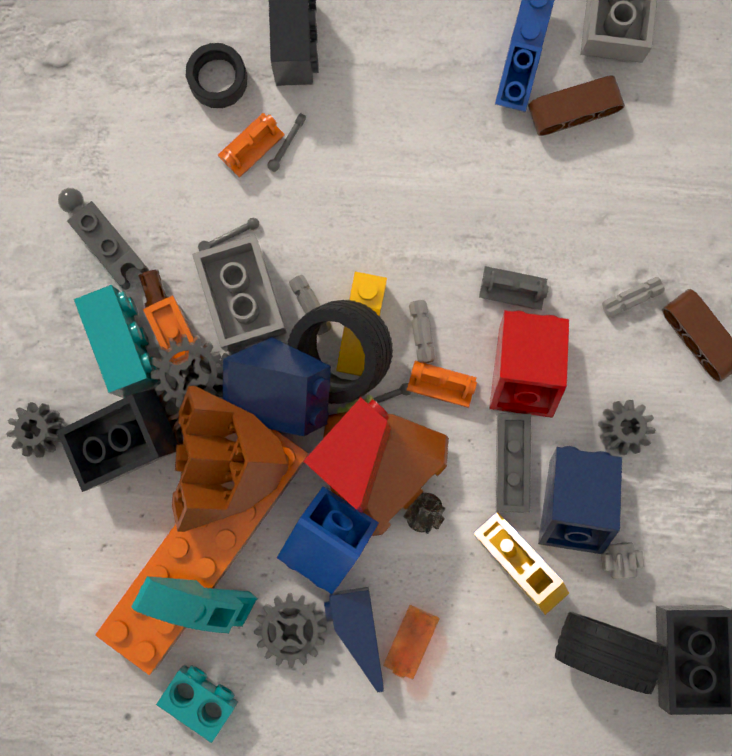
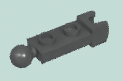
[58,188,149,290]

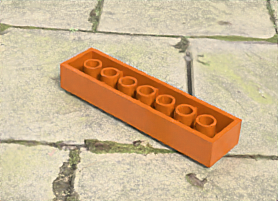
[95,429,309,675]

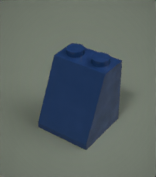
[223,337,331,437]
[538,446,622,554]

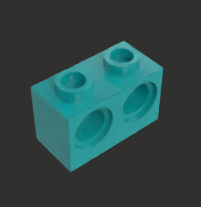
[156,665,238,743]

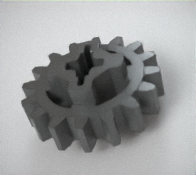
[151,334,223,407]
[254,593,327,668]

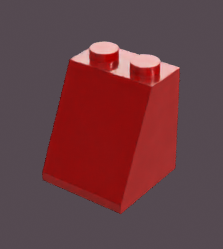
[489,310,569,418]
[303,397,391,513]

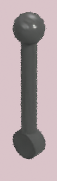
[267,113,306,172]
[198,217,259,251]
[374,383,412,403]

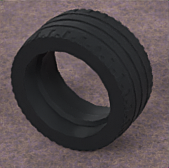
[287,300,393,404]
[555,612,666,694]

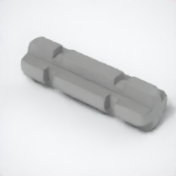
[289,275,332,335]
[602,277,665,317]
[409,300,435,363]

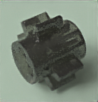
[403,492,445,534]

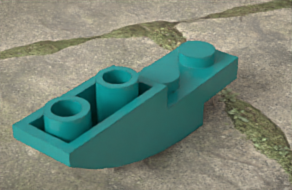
[131,576,258,634]

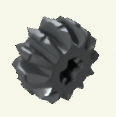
[598,400,656,455]
[6,402,65,458]

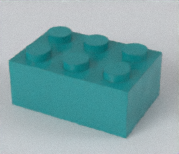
[74,285,158,398]

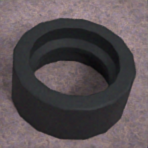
[185,43,248,108]

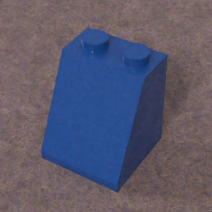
[277,486,379,594]

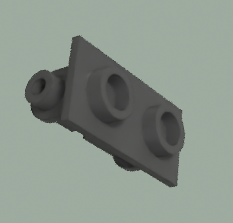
[479,266,549,310]

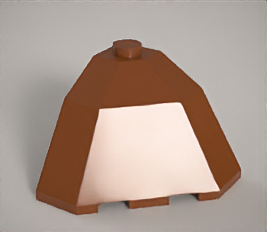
[172,386,289,532]
[323,411,449,536]

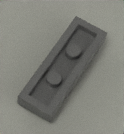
[496,413,531,513]

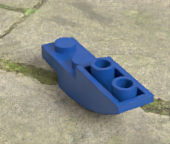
[495,0,555,112]

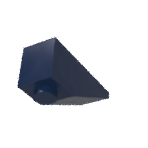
[324,587,384,693]

